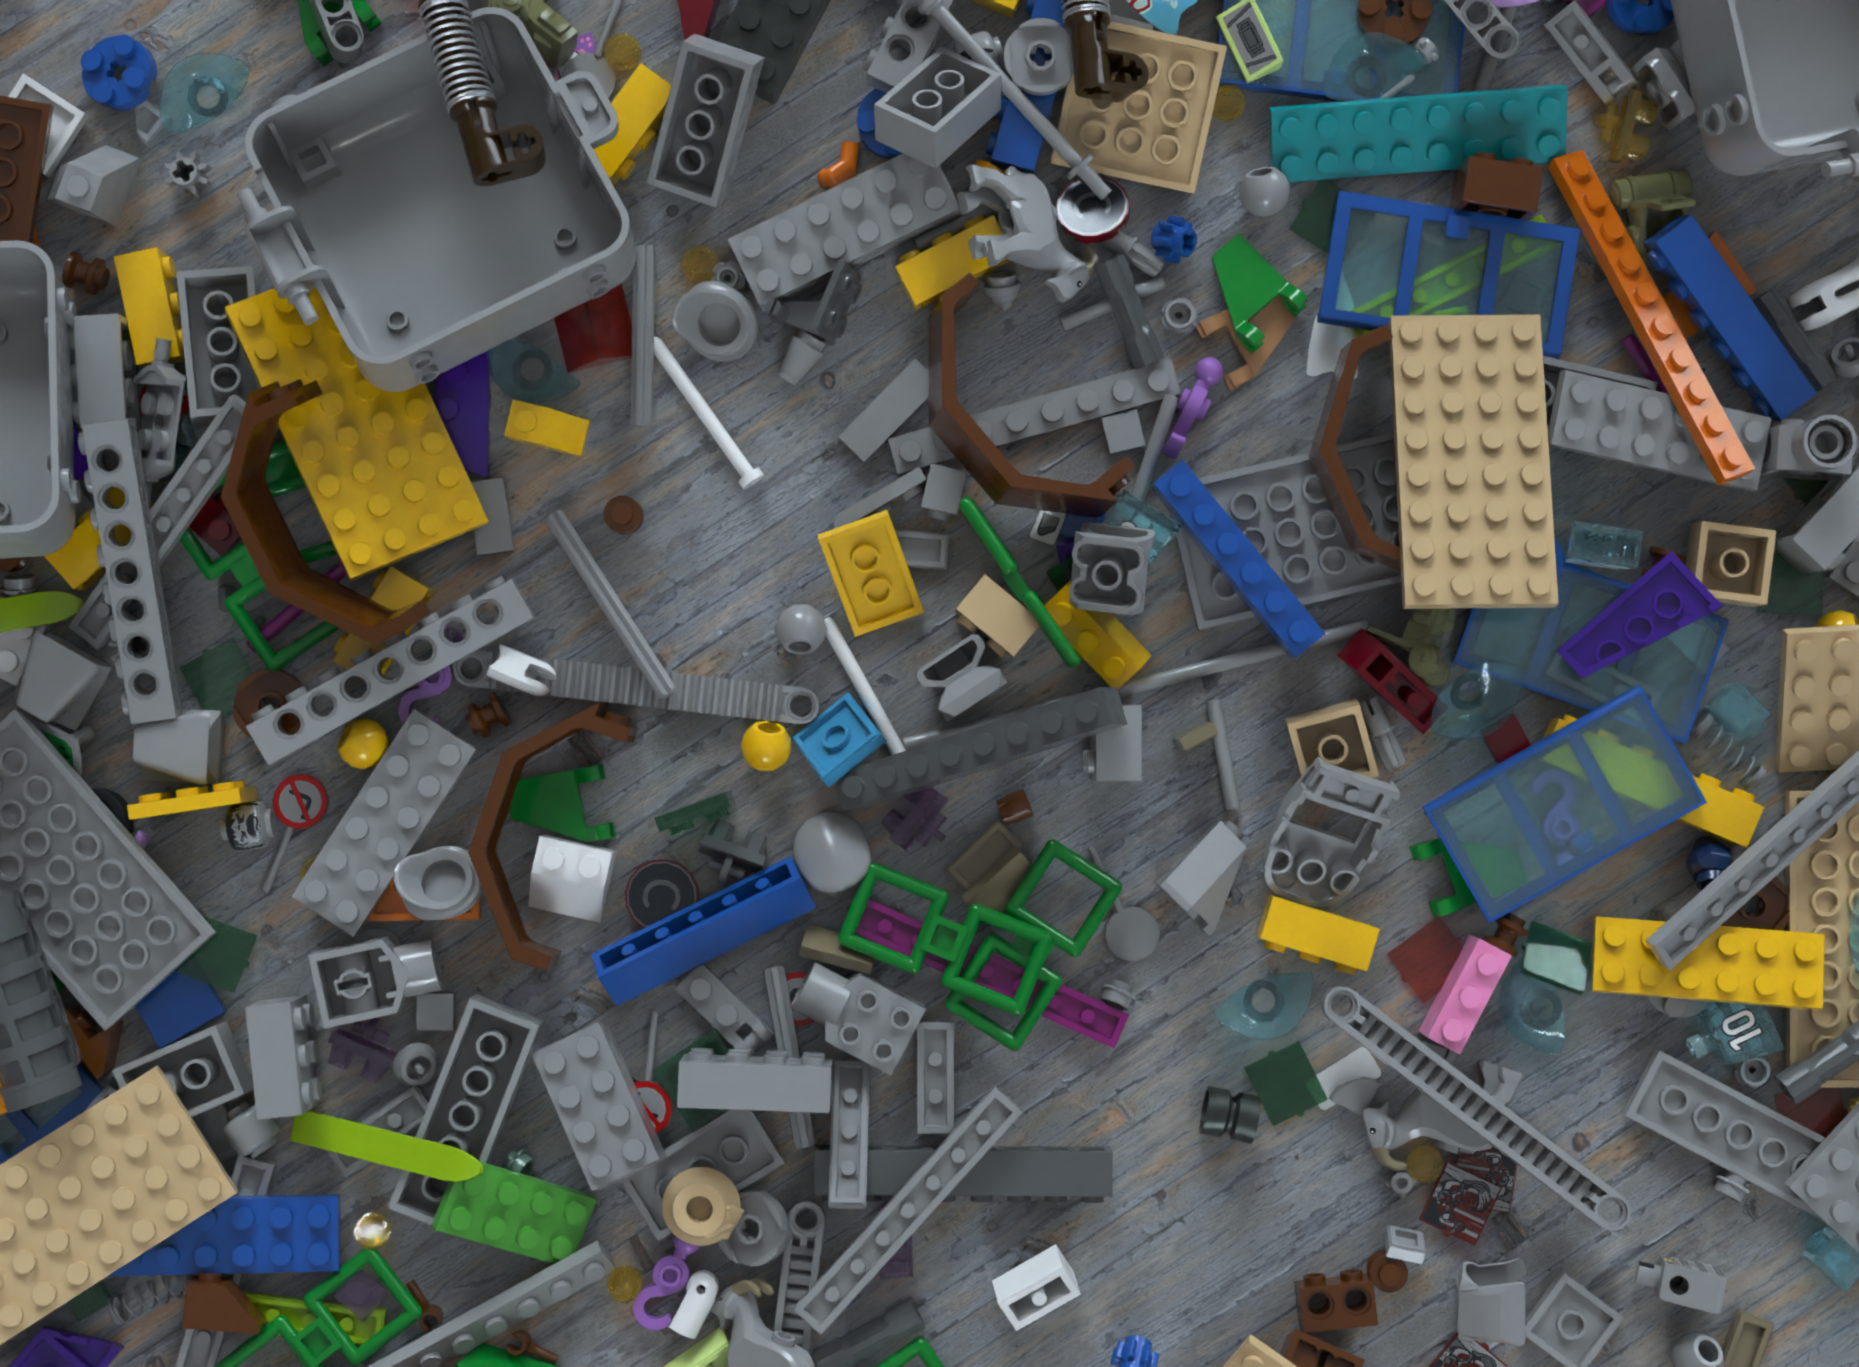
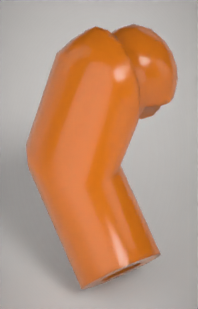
[817,141,860,189]

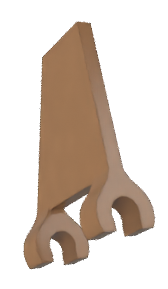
[1194,297,1298,392]

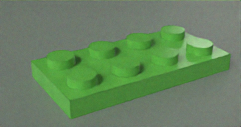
[431,1161,597,1264]

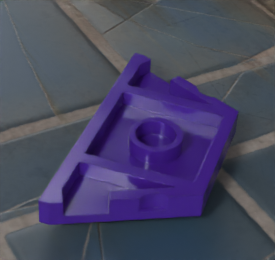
[8,1326,124,1367]

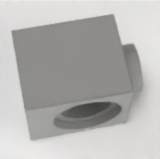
[921,463,967,522]

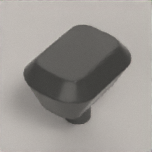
[218,583,234,613]

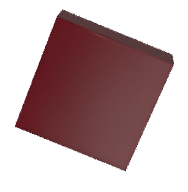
[1479,713,1531,763]

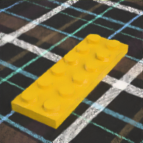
[1591,916,1825,1010]

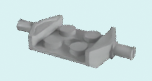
[133,338,187,505]

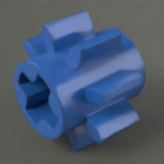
[1151,215,1197,264]
[1111,1335,1159,1367]

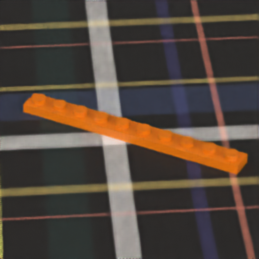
[1547,150,1755,486]

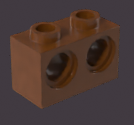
[1294,1269,1378,1333]
[1280,1329,1365,1367]

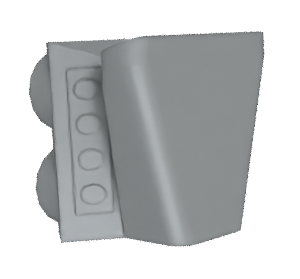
[1630,38,1696,131]
[1069,522,1155,615]
[12,631,112,731]
[916,634,1008,722]
[133,709,225,785]

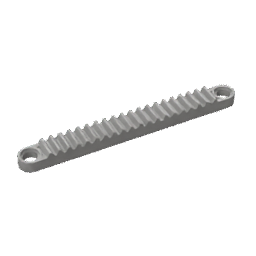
[452,650,820,724]
[1321,986,1631,1231]
[774,1198,825,1352]

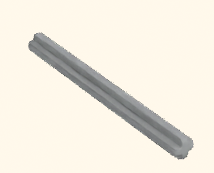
[546,510,676,700]

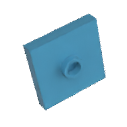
[791,692,887,788]

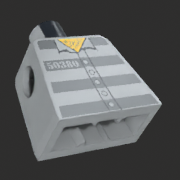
[1635,1255,1727,1315]

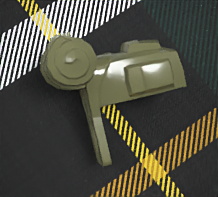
[488,0,578,70]
[1608,169,1696,264]
[1366,609,1456,687]

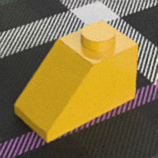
[504,399,590,457]

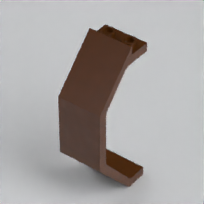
[929,273,1135,518]
[1309,324,1401,572]
[221,379,430,644]
[468,702,638,971]

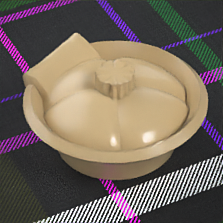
[662,1167,745,1246]

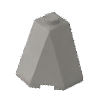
[46,145,143,228]
[1154,820,1247,936]

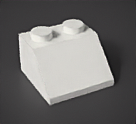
[528,834,617,923]

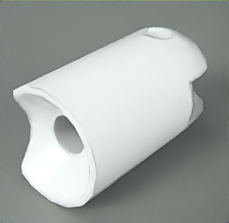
[487,644,557,696]
[669,1270,719,1339]

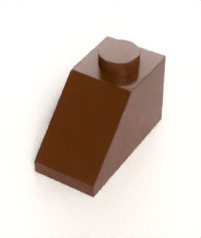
[182,1272,266,1334]

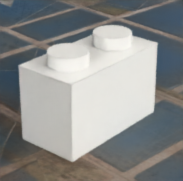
[992,1244,1081,1331]

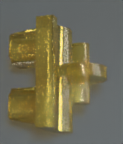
[1592,89,1659,163]

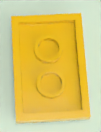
[817,510,924,637]
[127,780,259,820]

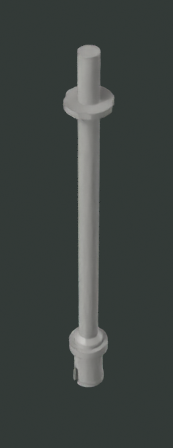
[914,0,1112,200]

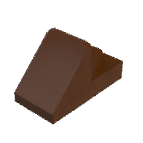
[65,1006,123,1079]

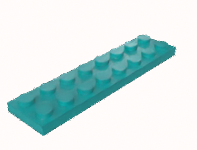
[1269,84,1568,182]

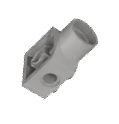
[1760,415,1857,481]
[308,936,443,1029]
[790,962,926,1075]

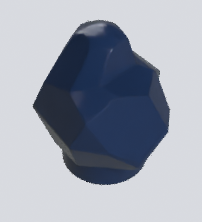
[1686,836,1733,890]

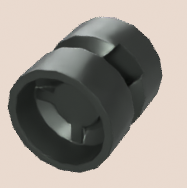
[1199,1086,1261,1144]

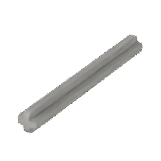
[630,245,656,427]
[763,965,815,1148]

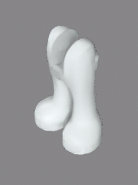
[1788,253,1859,331]

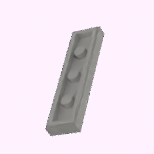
[828,1060,870,1209]

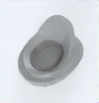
[671,281,759,362]
[793,811,872,898]
[394,846,483,920]

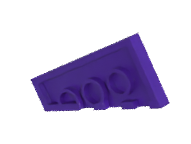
[432,349,492,478]
[1557,551,1723,679]

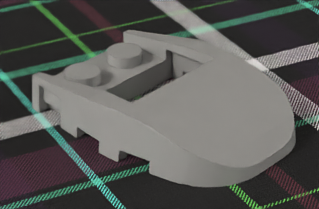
[1263,757,1401,907]

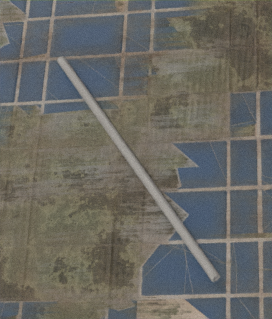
[903,619,1369,750]

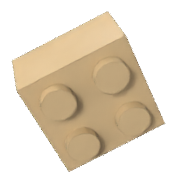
[1685,521,1776,607]
[955,574,1039,659]
[1285,699,1379,778]

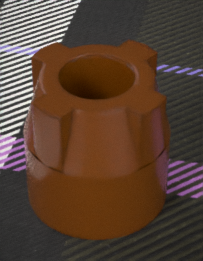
[996,789,1034,825]

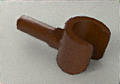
[406,1279,443,1332]
[506,1330,559,1364]

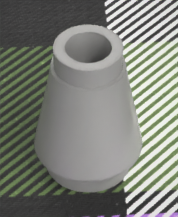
[778,329,826,386]

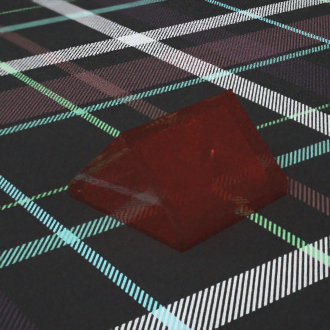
[554,284,632,373]

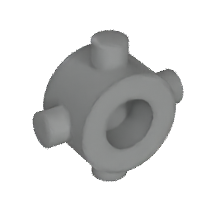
[1412,37,1439,64]
[1384,1170,1417,1199]

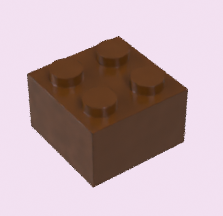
[1450,152,1544,220]

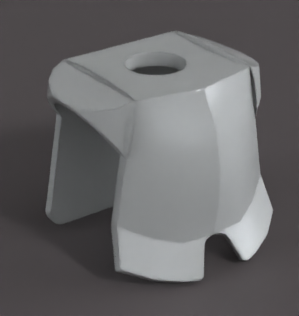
[1456,1258,1527,1346]

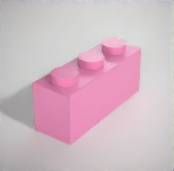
[1418,934,1512,1055]

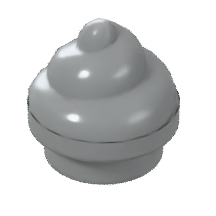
[984,271,1021,311]

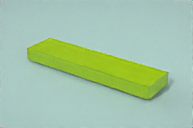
[243,1291,388,1345]

